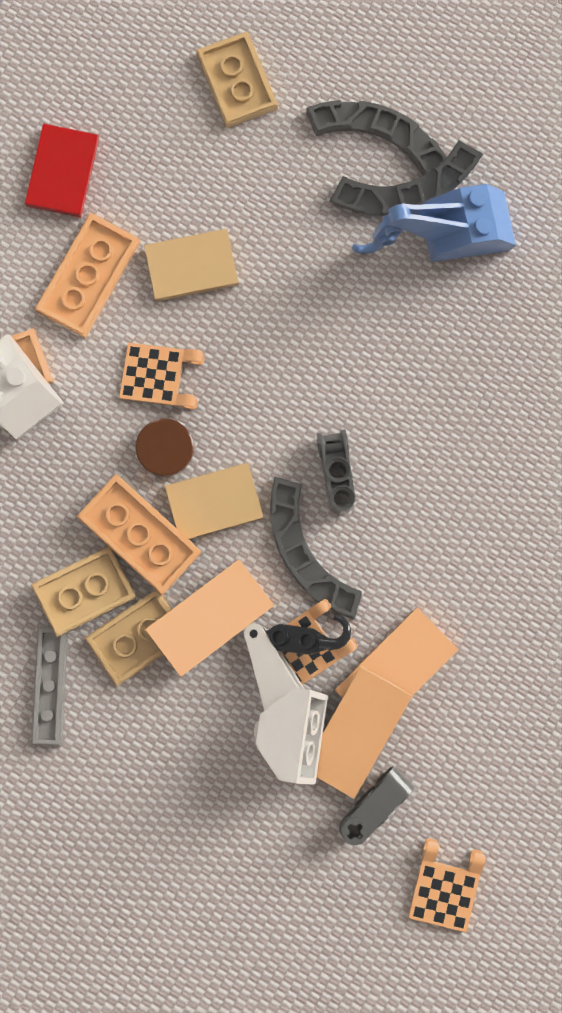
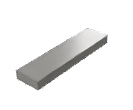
[31,626,68,746]

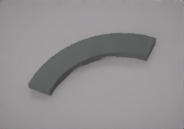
[306,100,446,176]
[329,140,483,216]
[270,477,362,619]

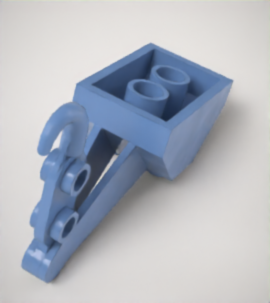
[352,184,516,262]

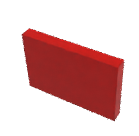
[25,123,99,218]

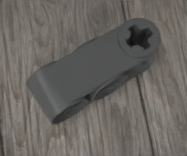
[316,429,356,515]
[339,766,414,845]

